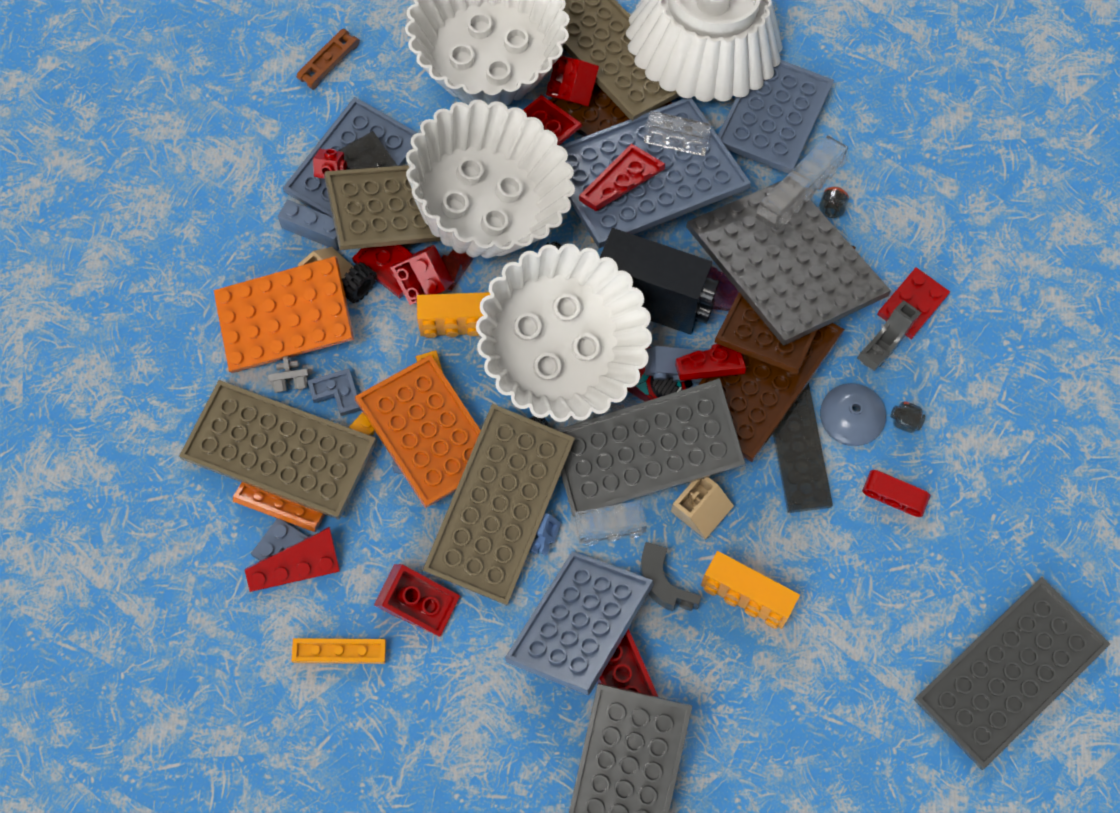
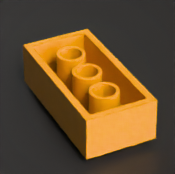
[417,292,490,338]
[701,551,800,629]

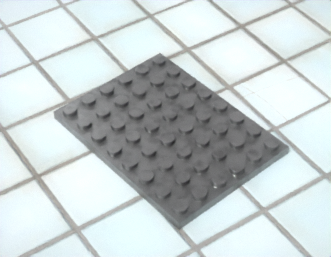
[686,177,891,346]

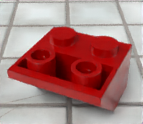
[546,56,599,106]
[390,245,453,305]

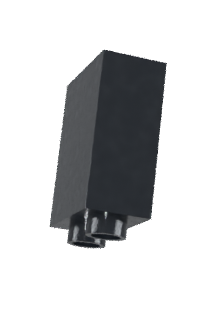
[600,228,719,335]

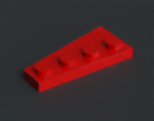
[579,143,665,211]
[245,527,340,592]

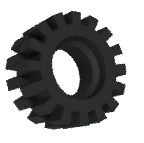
[342,262,377,303]

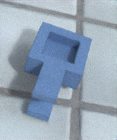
[530,513,561,555]

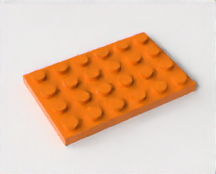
[213,256,354,373]
[355,355,481,509]

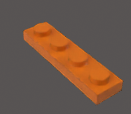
[233,482,325,532]

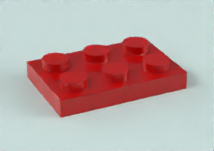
[352,245,412,299]
[877,267,950,340]

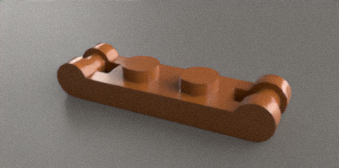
[296,28,360,90]

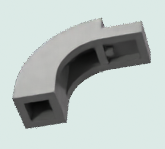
[857,300,921,371]
[640,542,701,611]

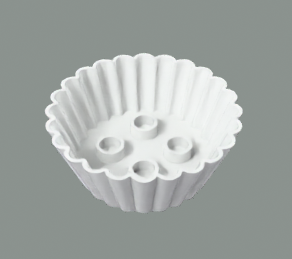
[405,0,570,105]
[626,0,783,102]
[406,99,575,258]
[476,244,652,422]

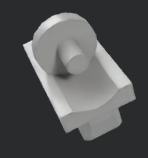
[268,356,310,393]

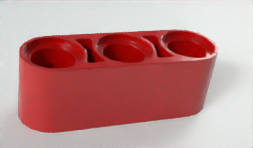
[862,470,931,517]

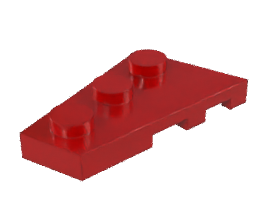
[675,344,746,381]

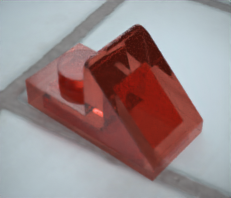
[442,249,474,291]

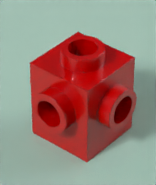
[313,149,347,178]

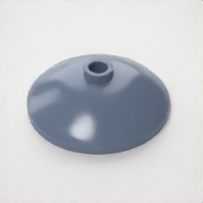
[820,383,886,446]

